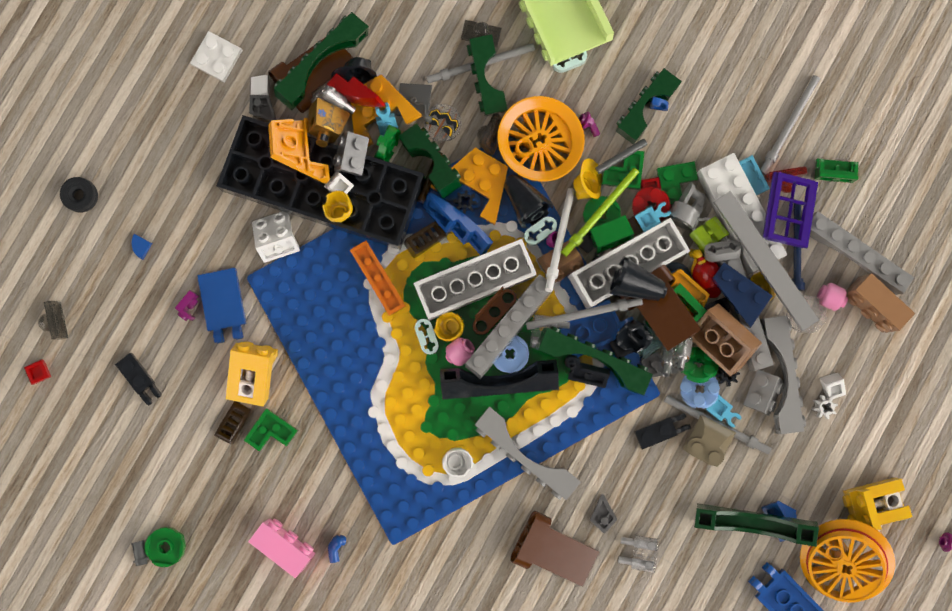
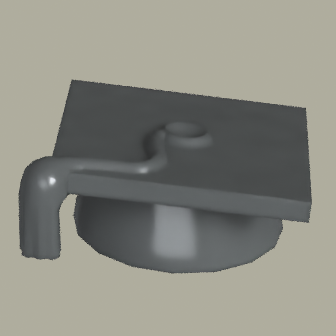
[395,83,432,123]

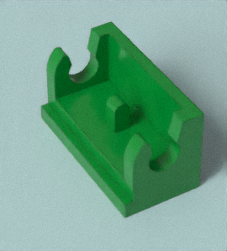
[814,158,859,183]
[590,215,634,254]

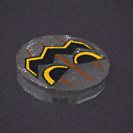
[424,104,462,142]

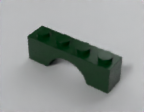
[466,34,508,116]
[616,68,682,144]
[398,123,462,198]

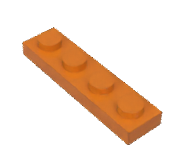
[350,240,406,316]

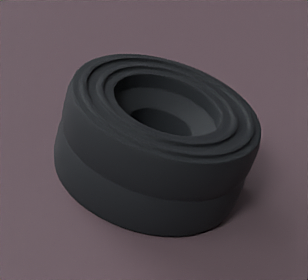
[60,177,98,213]

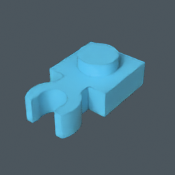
[375,103,398,135]
[635,202,671,232]
[705,395,742,428]

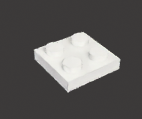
[190,31,243,83]

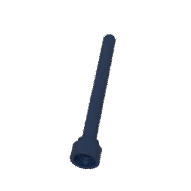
[791,203,805,291]

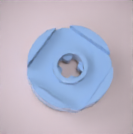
[494,336,529,373]
[680,376,720,409]

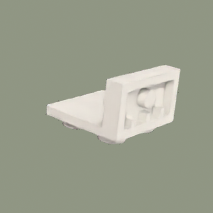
[252,211,300,263]

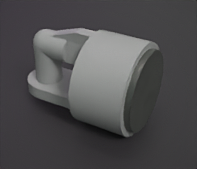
[668,183,706,230]

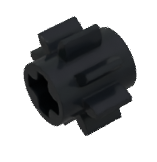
[453,190,477,214]
[715,366,740,387]

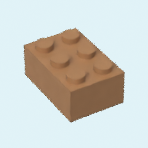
[846,273,916,333]
[689,304,762,376]

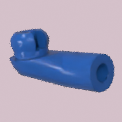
[328,535,346,563]

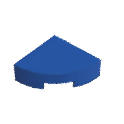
[649,97,669,111]
[132,234,152,260]

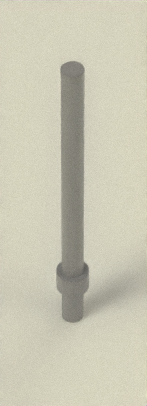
[426,43,535,84]
[760,75,820,175]
[526,298,643,330]
[664,395,772,454]

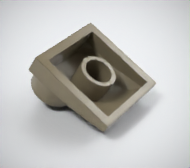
[683,414,736,467]

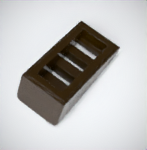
[404,221,447,258]
[214,401,252,444]

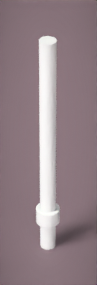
[545,188,575,292]

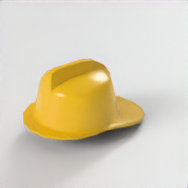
[573,158,602,199]

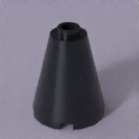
[504,174,553,228]
[610,256,668,301]

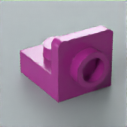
[175,290,200,321]

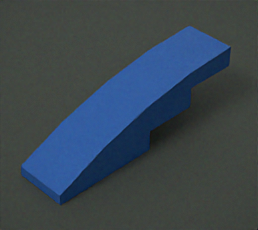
[423,193,493,256]

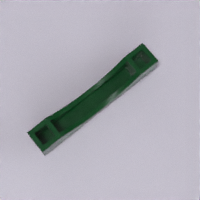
[274,12,369,111]
[535,326,653,396]
[694,503,819,547]

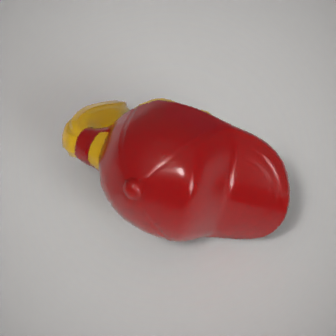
[688,249,721,298]

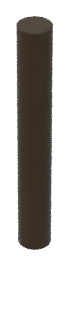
[417,151,443,204]

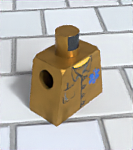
[308,98,350,147]

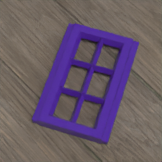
[762,172,818,249]

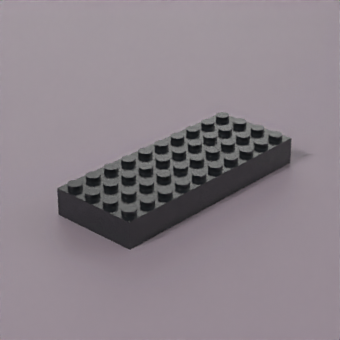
[216,115,425,250]

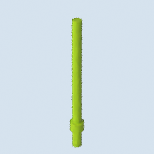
[561,168,639,257]

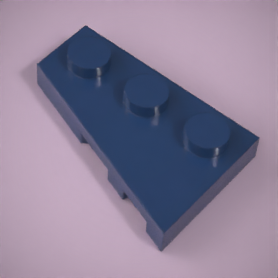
[712,262,772,328]

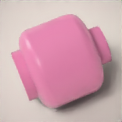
[817,283,848,311]
[446,338,475,366]

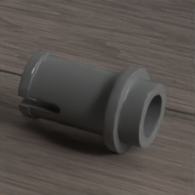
[131,540,149,566]

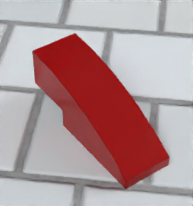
[326,73,386,107]

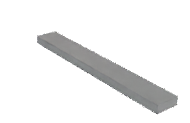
[713,191,819,331]

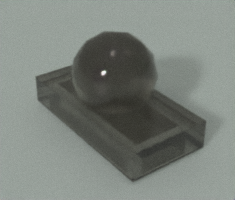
[461,20,502,48]
[477,113,502,155]
[38,301,68,340]

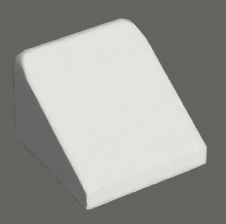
[251,75,270,96]
[324,172,354,194]
[820,373,846,399]

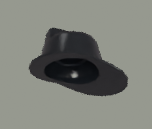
[331,57,377,84]

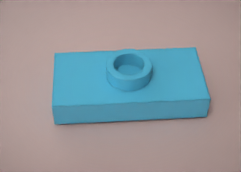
[739,155,770,196]

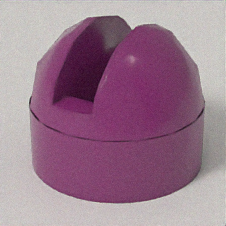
[546,231,558,248]

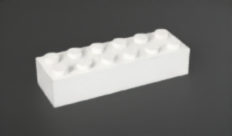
[697,153,787,274]
[568,218,690,309]
[414,239,537,321]

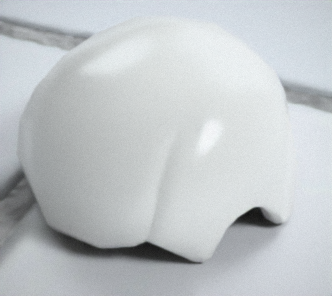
[442,447,473,477]

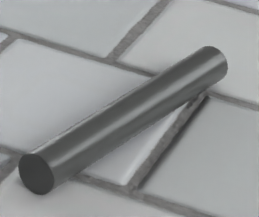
[595,138,648,174]

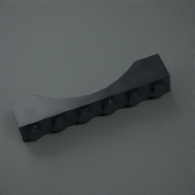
[440,359,559,400]

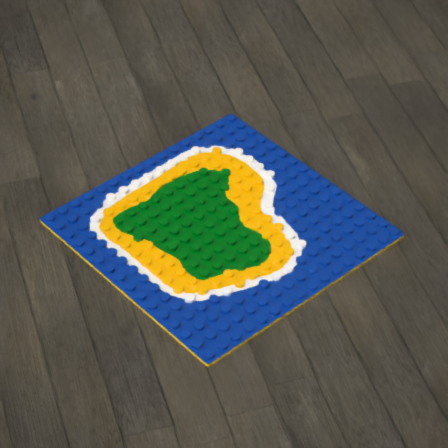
[247,136,660,545]

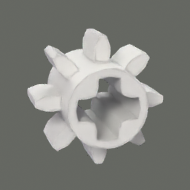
[811,395,838,419]

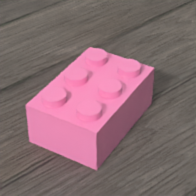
[248,518,316,578]

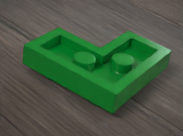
[602,151,645,190]
[656,161,698,205]
[244,408,299,451]

